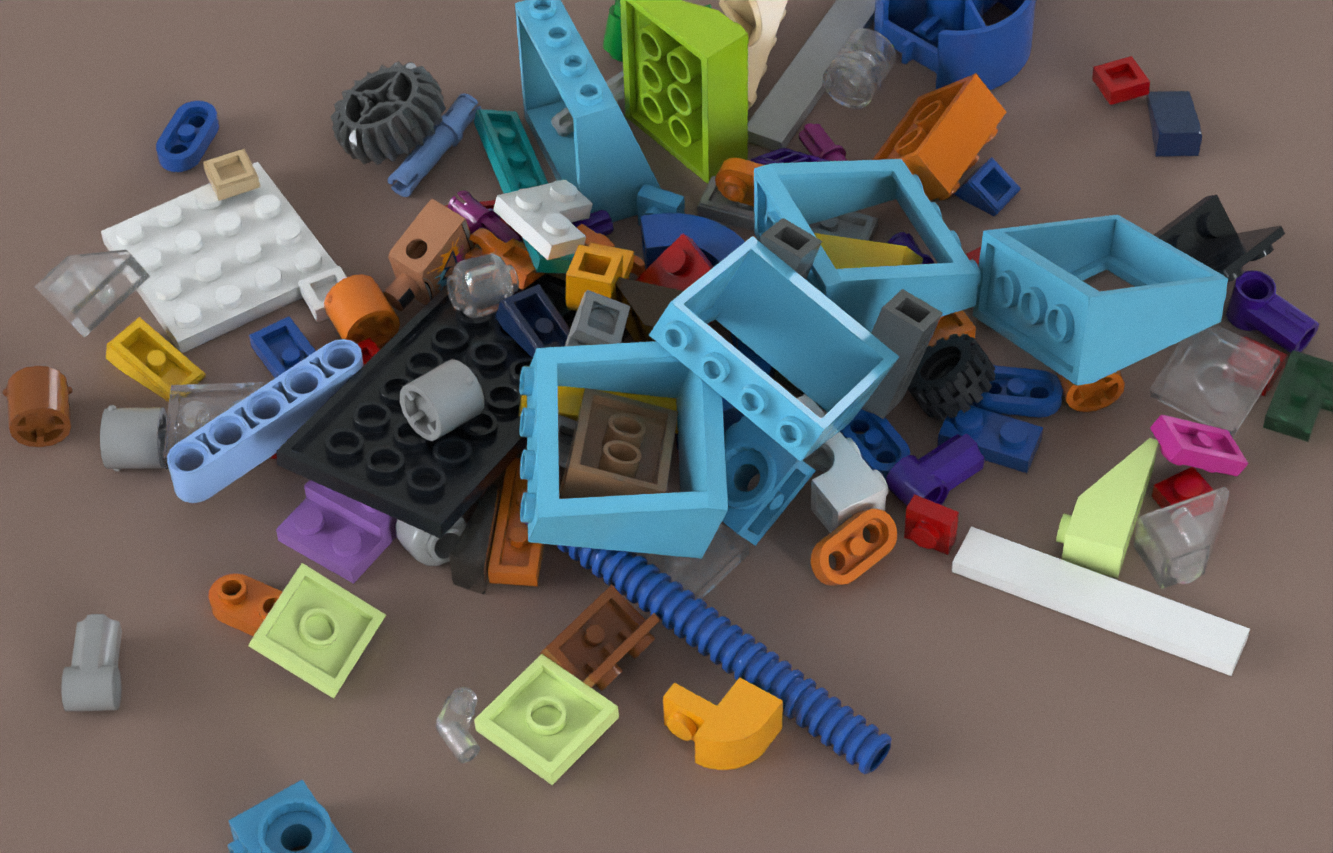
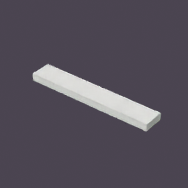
[952,526,1250,676]

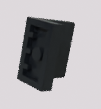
[1154,194,1285,282]

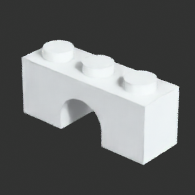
[796,394,889,533]

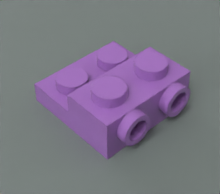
[276,480,397,584]

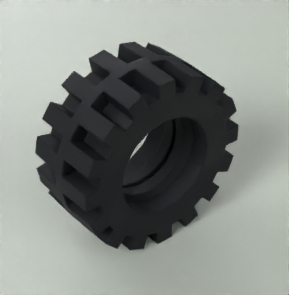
[908,334,996,420]

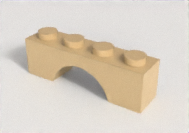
[719,0,788,109]

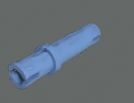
[388,93,481,197]

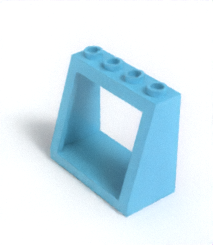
[515,0,661,222]
[754,159,982,333]
[972,215,1228,386]
[649,236,899,462]
[519,341,728,559]

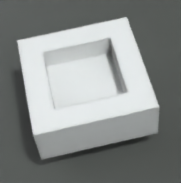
[298,266,347,323]

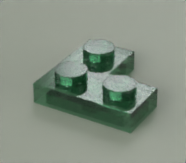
[1263,350,1333,442]

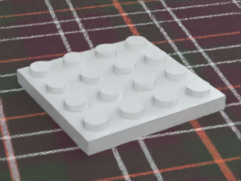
[101,162,337,353]

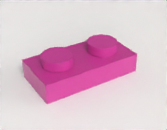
[1150,414,1249,477]

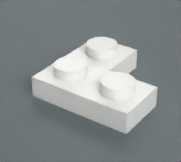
[493,180,593,260]

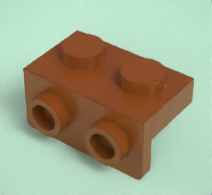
[540,584,661,692]

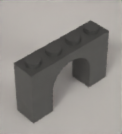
[759,218,943,419]

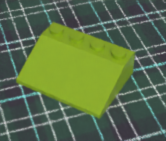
[620,0,749,184]

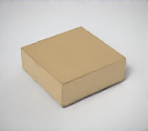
[203,149,260,201]

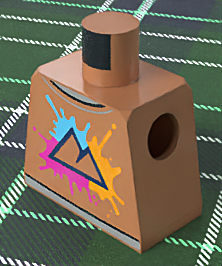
[383,199,475,311]

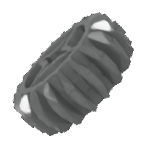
[330,61,446,165]

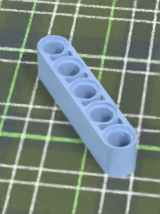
[167,339,364,503]

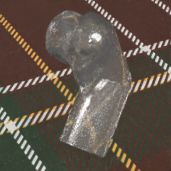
[436,687,480,763]

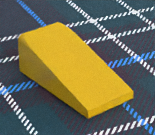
[106,317,206,405]

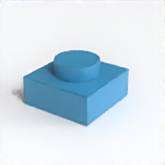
[637,183,685,226]

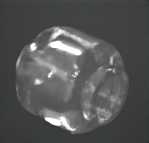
[447,253,519,318]

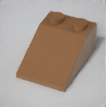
[559,388,678,499]

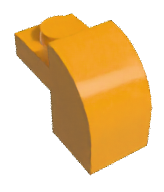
[566,242,634,311]
[663,677,783,770]

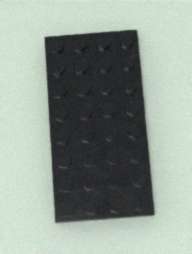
[277,263,630,539]

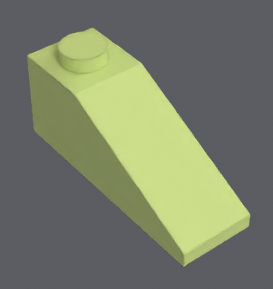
[1056,438,1159,578]

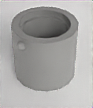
[400,359,484,441]
[100,405,169,471]

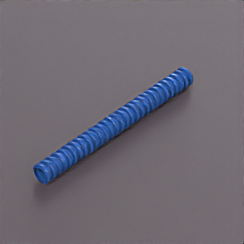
[525,523,892,775]

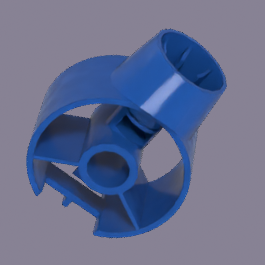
[874,0,1037,90]

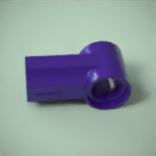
[1226,270,1320,355]
[886,434,984,506]

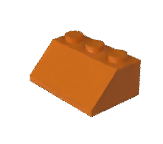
[872,73,1006,201]

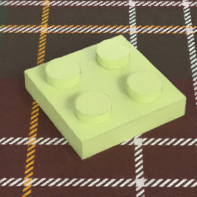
[248,563,386,699]
[474,654,619,785]

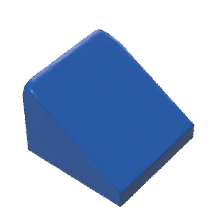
[954,157,1021,216]

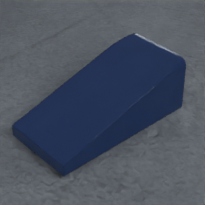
[1146,91,1202,157]
[495,285,570,358]

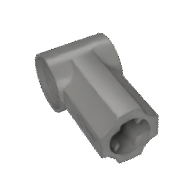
[61,614,122,712]

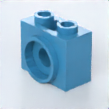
[722,415,816,546]
[227,780,353,853]

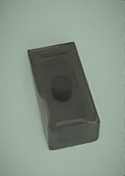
[449,484,500,594]

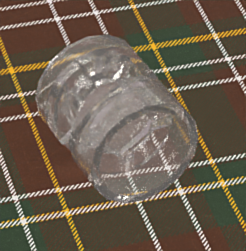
[822,29,897,109]

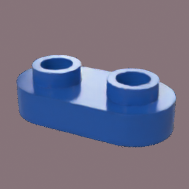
[156,101,219,172]
[972,365,1063,418]
[840,408,910,480]

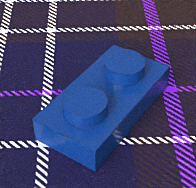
[249,316,316,378]
[937,405,1043,473]

